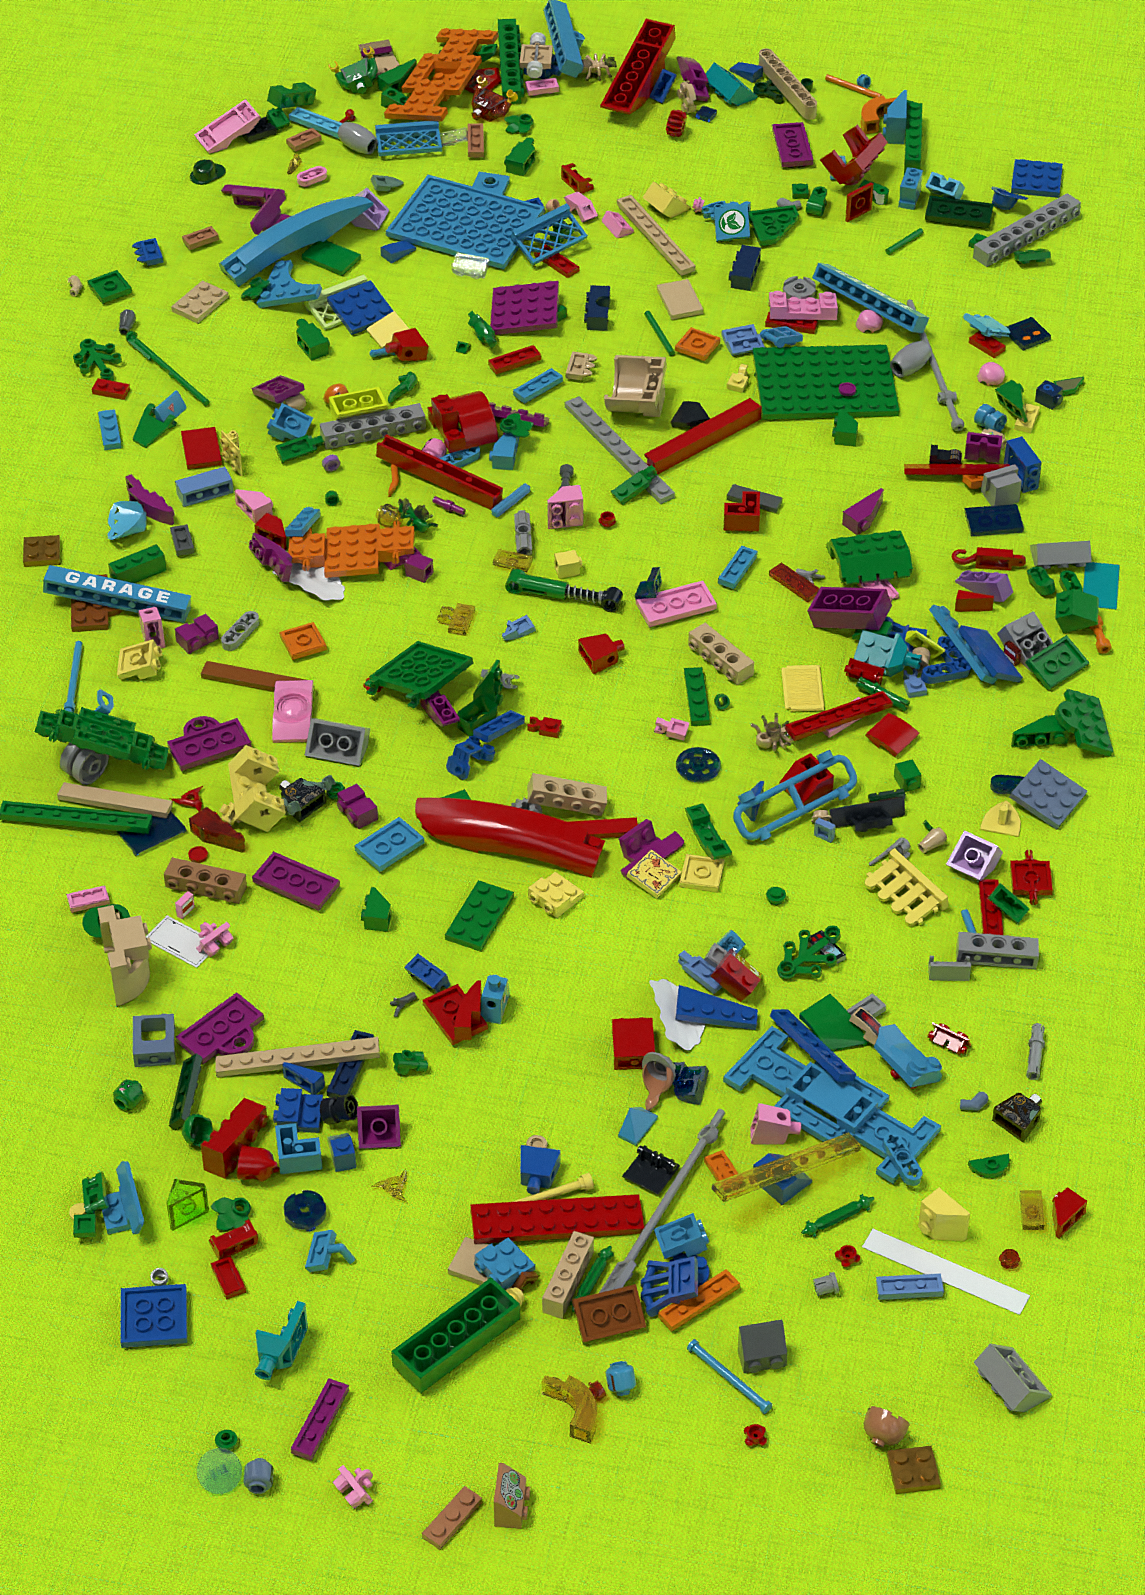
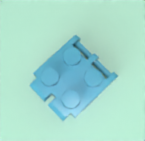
[963,313,1010,338]

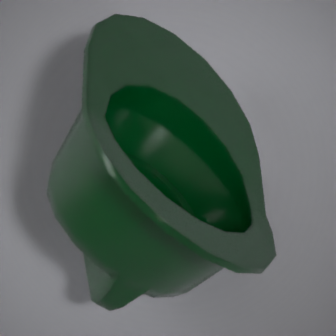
[190,159,226,185]

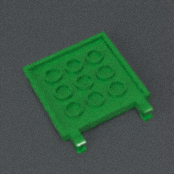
[364,641,474,708]

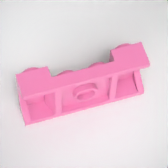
[768,291,838,320]

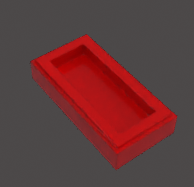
[210,1256,246,1300]

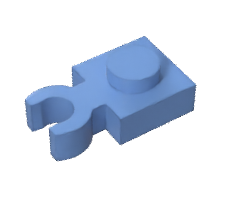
[903,669,927,698]

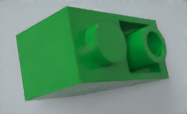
[832,409,858,447]
[361,887,391,932]

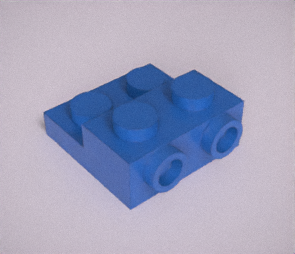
[273,1088,323,1133]

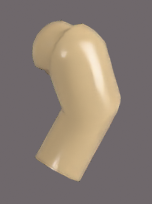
[68,275,83,297]

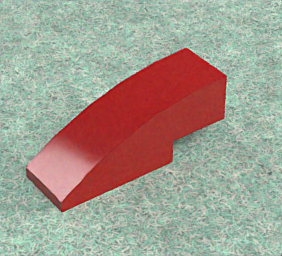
[454,980,482,1040]

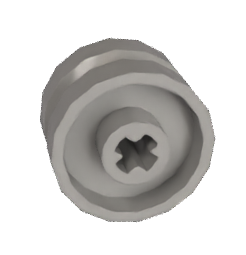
[60,742,109,785]

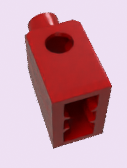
[385,328,429,361]
[578,634,625,674]

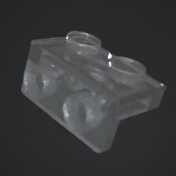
[451,252,490,279]

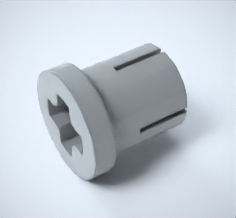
[813,1272,839,1296]

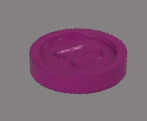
[839,382,856,396]

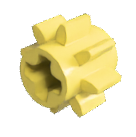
[219,802,241,825]

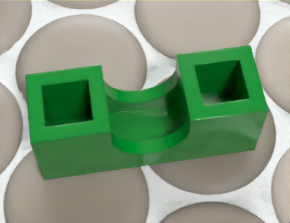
[267,82,316,109]

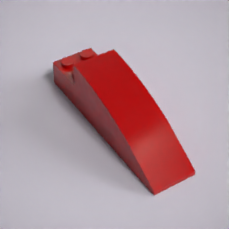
[600,18,676,115]

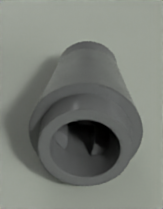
[119,309,136,335]

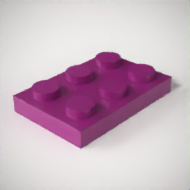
[251,375,305,404]

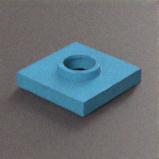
[472,172,510,195]

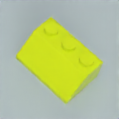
[329,387,388,421]

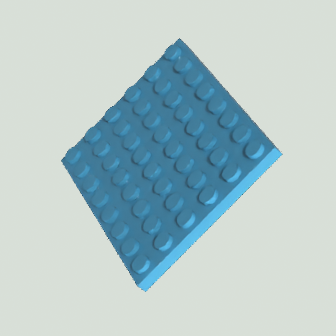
[386,175,545,269]

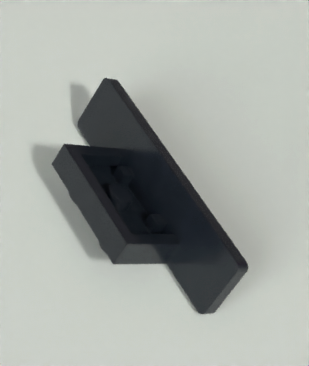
[829,796,905,832]

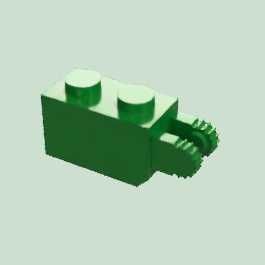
[504,137,535,176]
[296,319,330,361]

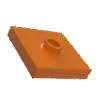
[675,327,721,361]
[279,622,327,660]

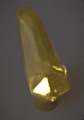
[287,154,302,175]

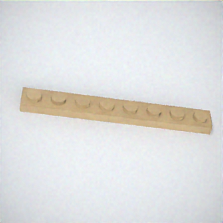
[617,195,696,276]
[216,1037,380,1077]

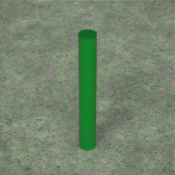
[885,228,924,255]

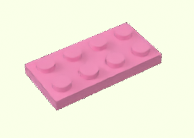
[636,581,717,627]

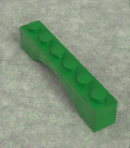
[904,102,923,175]

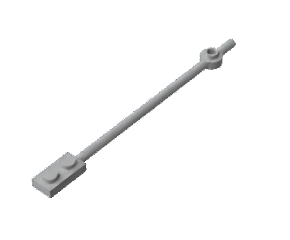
[599,1109,725,1293]

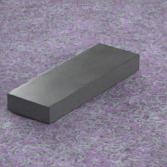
[727,484,783,513]

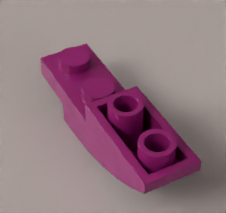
[677,56,709,101]
[125,474,175,525]
[249,533,293,582]
[420,691,460,727]

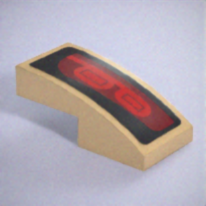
[849,1007,882,1045]

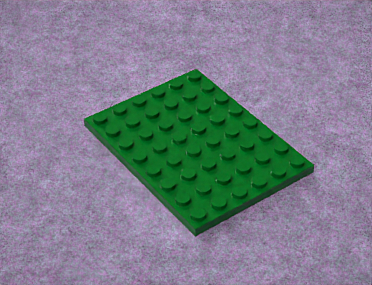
[752,344,900,420]

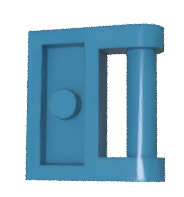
[760,326,803,348]

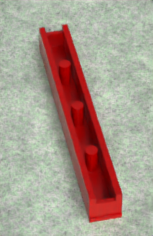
[644,398,762,474]
[376,434,503,510]

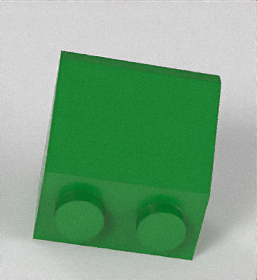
[1055,589,1099,634]

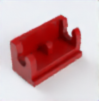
[561,163,594,194]
[209,1219,258,1260]

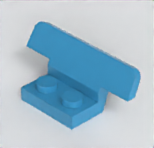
[102,1161,144,1235]

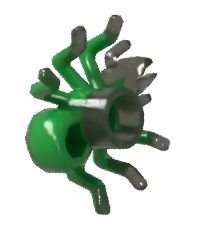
[398,498,438,533]

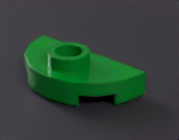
[968,1154,1010,1178]

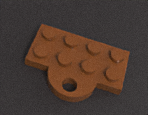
[71,574,123,632]

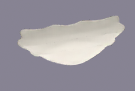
[272,563,345,600]
[649,979,705,1050]

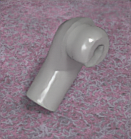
[777,198,801,209]

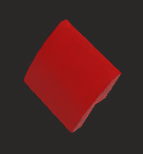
[865,713,920,757]

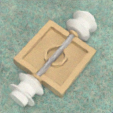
[520,32,553,78]

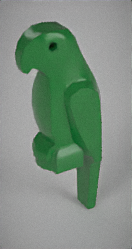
[468,311,497,348]

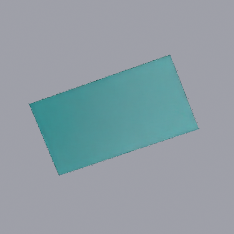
[1083,562,1120,609]

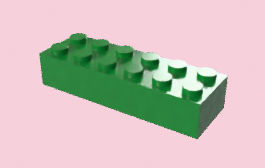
[391,1278,520,1393]

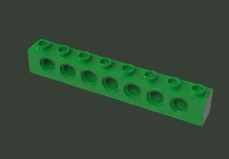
[498,19,524,104]

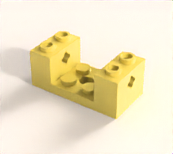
[228,745,286,832]

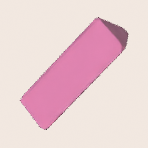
[602,211,634,238]

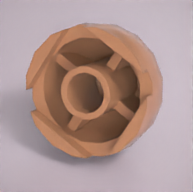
[863,1406,910,1448]

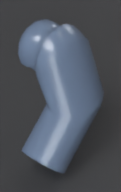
[960,1092,989,1111]

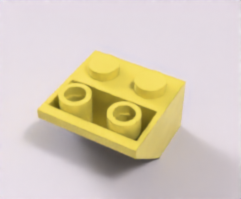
[642,181,691,218]

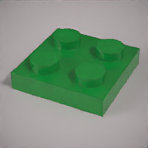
[87,270,132,304]

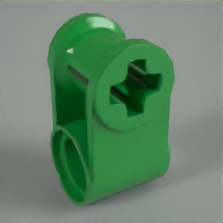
[806,186,827,216]

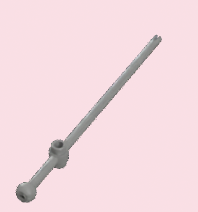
[907,299,964,431]

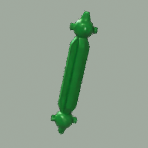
[801,1194,874,1237]
[570,1246,614,1312]

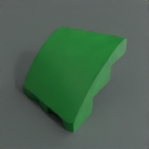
[799,994,869,1052]

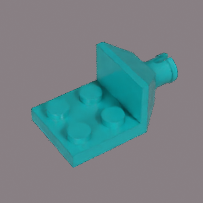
[853,630,922,677]
[255,1301,308,1380]

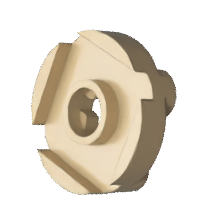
[677,81,696,113]

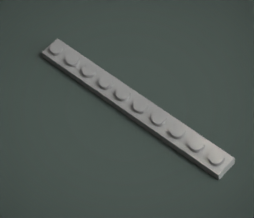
[565,396,675,504]

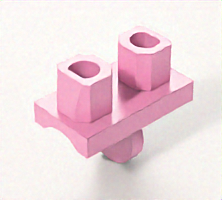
[196,922,234,957]
[333,1465,373,1508]

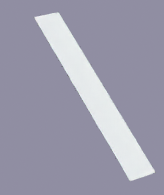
[862,1229,1030,1315]

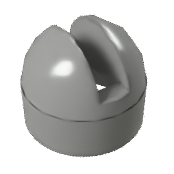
[150,1268,169,1286]

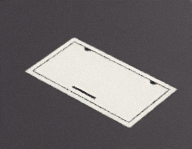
[146,916,220,968]

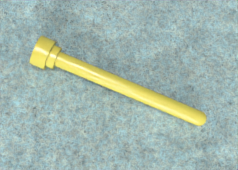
[512,1173,594,1202]

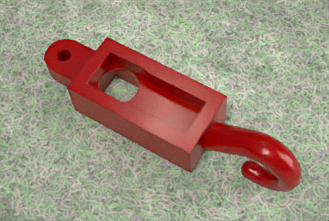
[951,547,1026,571]

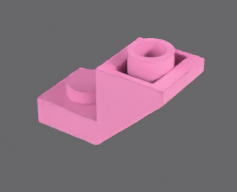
[564,192,598,222]

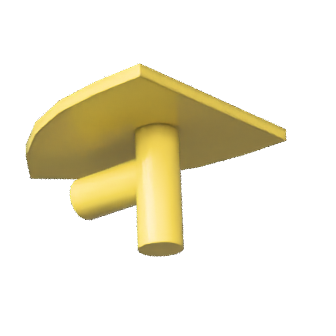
[980,801,1021,837]

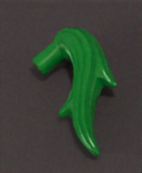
[388,371,418,404]

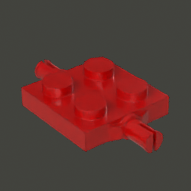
[1010,850,1053,905]

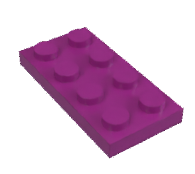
[772,122,813,168]
[252,851,340,911]

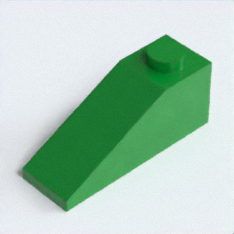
[995,380,1028,423]

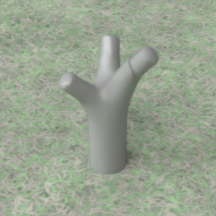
[795,568,825,585]

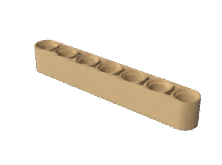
[759,48,817,120]

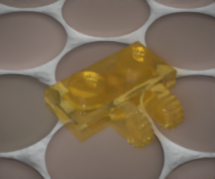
[437,603,475,636]

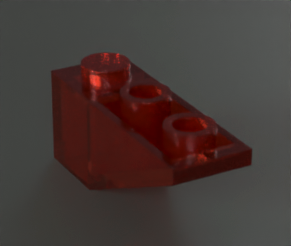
[189,807,245,852]

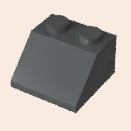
[738,1320,787,1373]

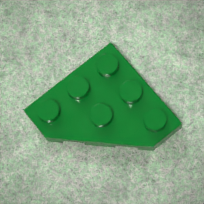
[748,205,799,246]

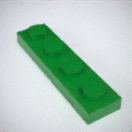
[684,667,710,726]

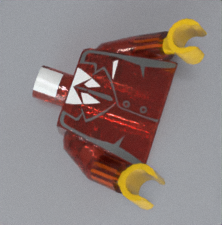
[471,76,518,122]

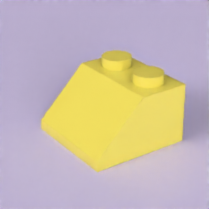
[918,1188,970,1241]

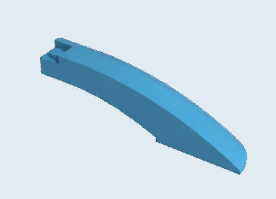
[219,196,374,287]

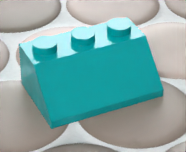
[706,62,758,106]

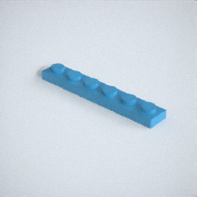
[929,604,997,684]

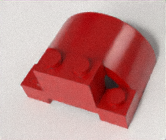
[427,391,499,453]

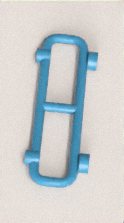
[733,750,857,841]

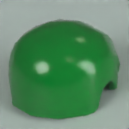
[182,1114,213,1147]

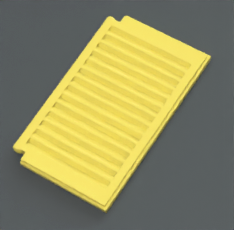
[781,665,824,712]

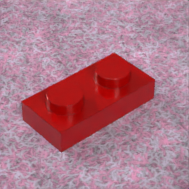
[969,331,1006,358]
[92,378,130,400]

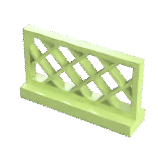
[305,275,367,330]

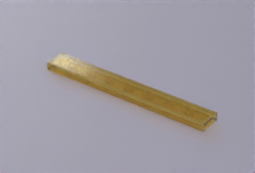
[712,1132,861,1202]

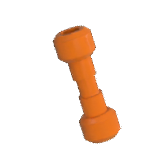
[1089,615,1112,654]

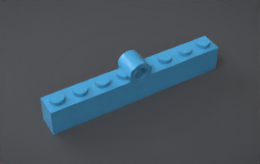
[544,0,585,78]

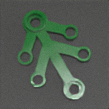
[73,339,122,381]
[777,925,841,979]

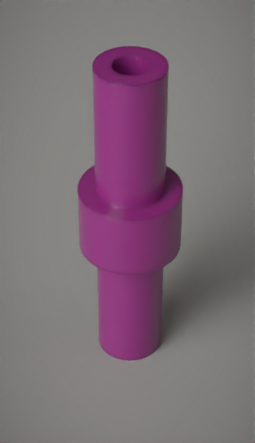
[432,496,466,515]

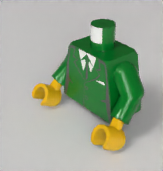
[329,46,378,94]

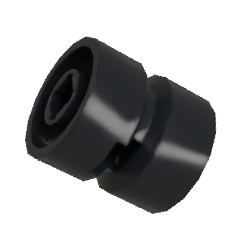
[320,1093,358,1125]

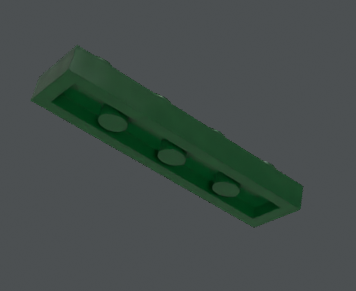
[168,1053,203,1130]

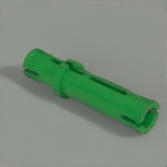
[856,676,910,711]

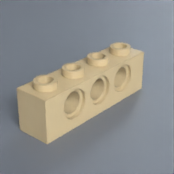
[688,623,754,685]
[527,773,607,816]
[542,1231,594,1319]

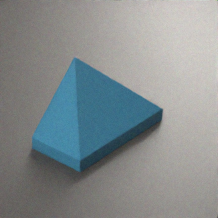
[618,1107,658,1146]

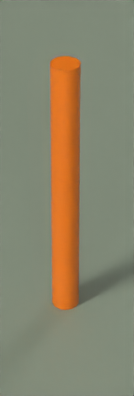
[825,74,882,98]

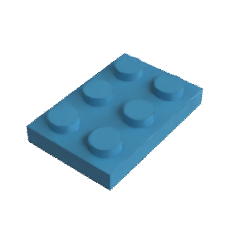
[355,817,424,872]

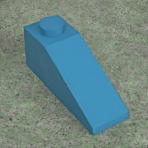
[489,433,519,470]

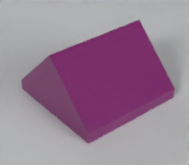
[357,1104,401,1148]

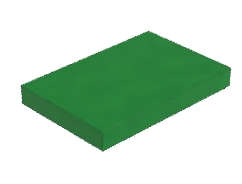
[302,240,361,276]
[1025,635,1089,691]

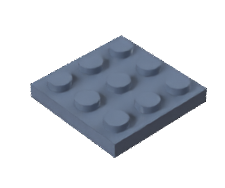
[1009,759,1087,830]

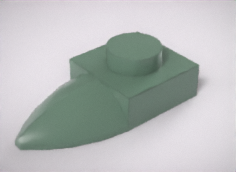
[371,175,404,191]

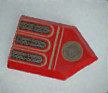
[464,68,501,97]

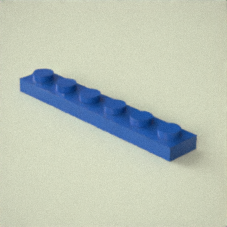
[770,1009,856,1083]

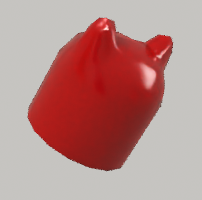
[237,1146,280,1182]

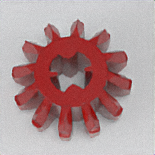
[666,110,687,137]

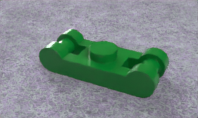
[82,1171,109,1214]

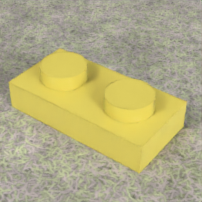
[1014,404,1040,433]

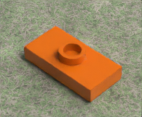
[704,1150,743,1192]

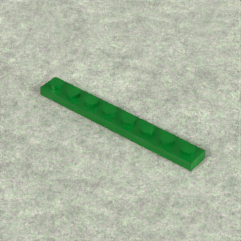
[0,801,153,834]

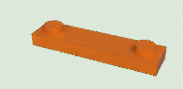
[658,1269,740,1332]

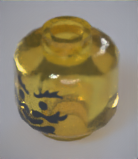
[376,504,403,528]

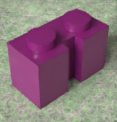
[964,432,1003,463]
[175,613,219,654]
[337,784,378,829]

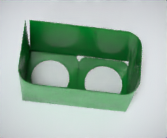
[457,696,498,736]

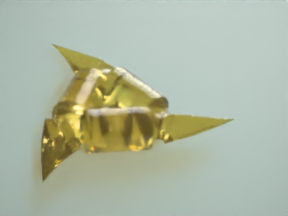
[371,1168,407,1202]

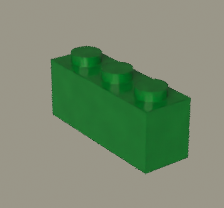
[108,544,167,583]

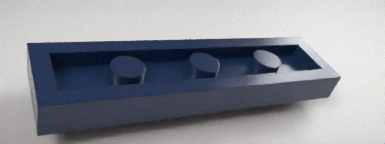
[327,1030,374,1097]

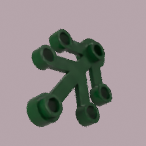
[753,78,813,104]

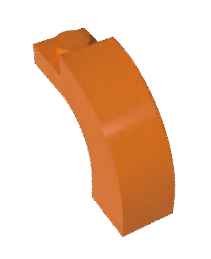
[860,95,897,134]

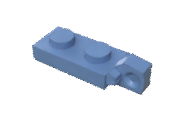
[678,951,722,994]

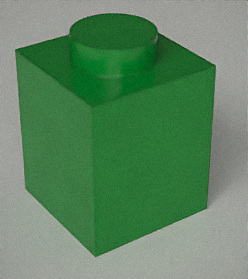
[894,759,922,792]

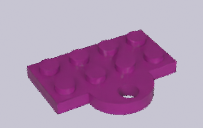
[167,716,252,771]
[175,992,264,1064]

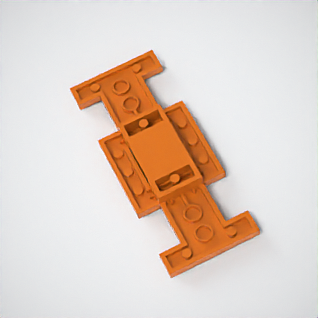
[384,28,499,121]

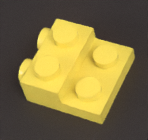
[117,639,162,680]
[528,872,584,918]

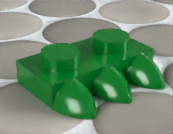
[1014,249,1051,264]

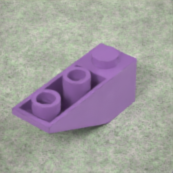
[955,570,1013,602]

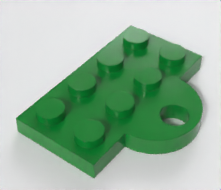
[1055,689,1113,757]

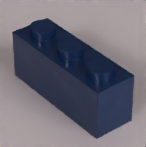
[729,245,761,291]

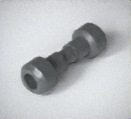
[558,464,574,490]

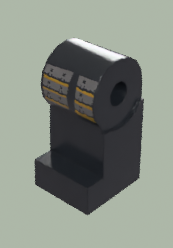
[929,444,962,464]

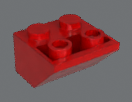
[779,753,834,806]

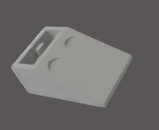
[997,611,1053,673]

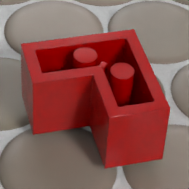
[723,491,760,531]

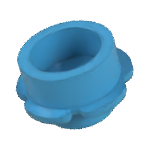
[857,74,871,88]

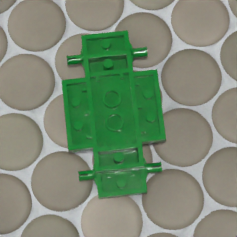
[34,707,169,770]

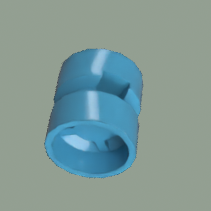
[974,404,1007,432]

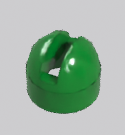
[325,490,339,506]
[714,693,730,709]

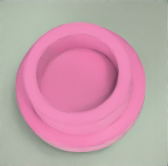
[692,197,705,213]

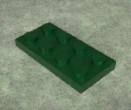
[925,196,994,228]

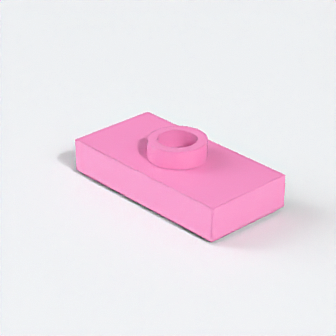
[66,885,110,913]

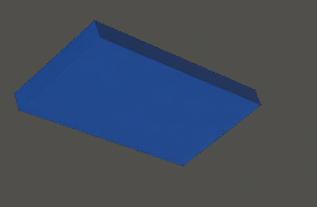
[958,625,1023,682]

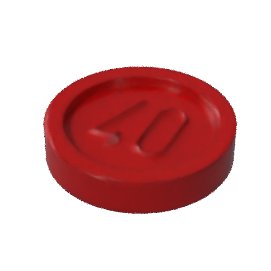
[188,846,208,863]

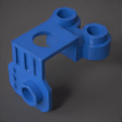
[446,736,495,780]

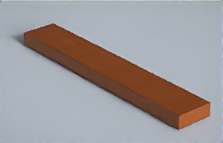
[201,661,306,692]

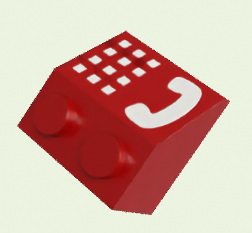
[710,948,762,1002]

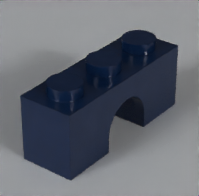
[584,285,610,331]

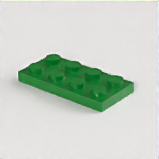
[445,880,514,952]

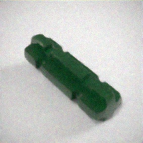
[868,789,906,802]

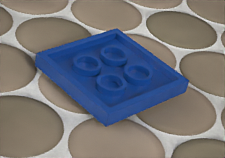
[1011,159,1063,198]
[327,280,393,335]
[120,1284,187,1348]

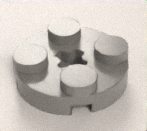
[783,276,816,299]

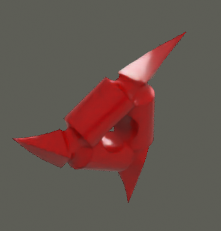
[169,786,203,813]

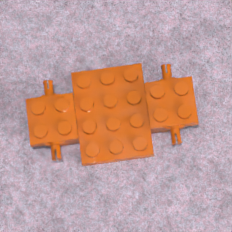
[288,520,415,578]

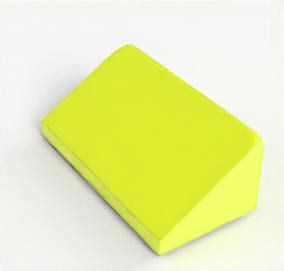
[905,631,945,659]

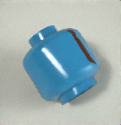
[606,1361,636,1396]

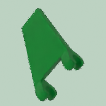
[133,403,177,448]

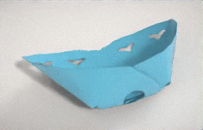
[108,501,146,540]

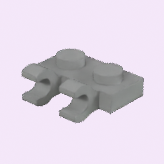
[481,669,520,689]

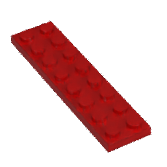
[470,1194,644,1244]

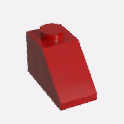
[254,513,287,550]
[1052,1187,1087,1239]

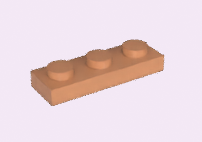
[468,124,484,158]
[422,1486,483,1550]

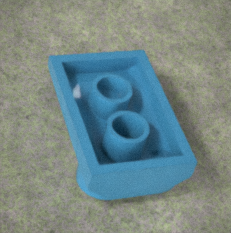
[874,1024,943,1087]

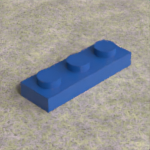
[473,710,525,743]

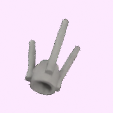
[869,838,911,880]

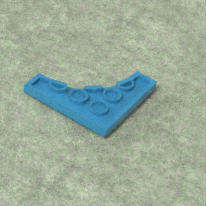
[257,260,322,308]

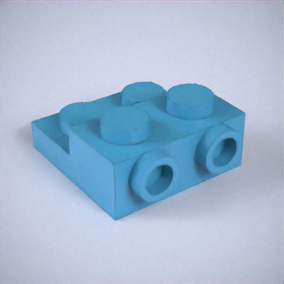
[266,403,313,441]
[654,1213,710,1259]
[474,1238,535,1290]

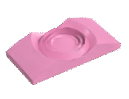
[194,99,261,154]
[272,680,313,743]

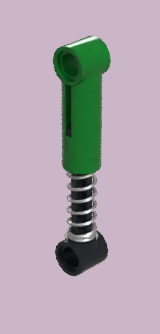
[505,569,623,612]

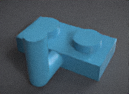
[305,1230,355,1272]

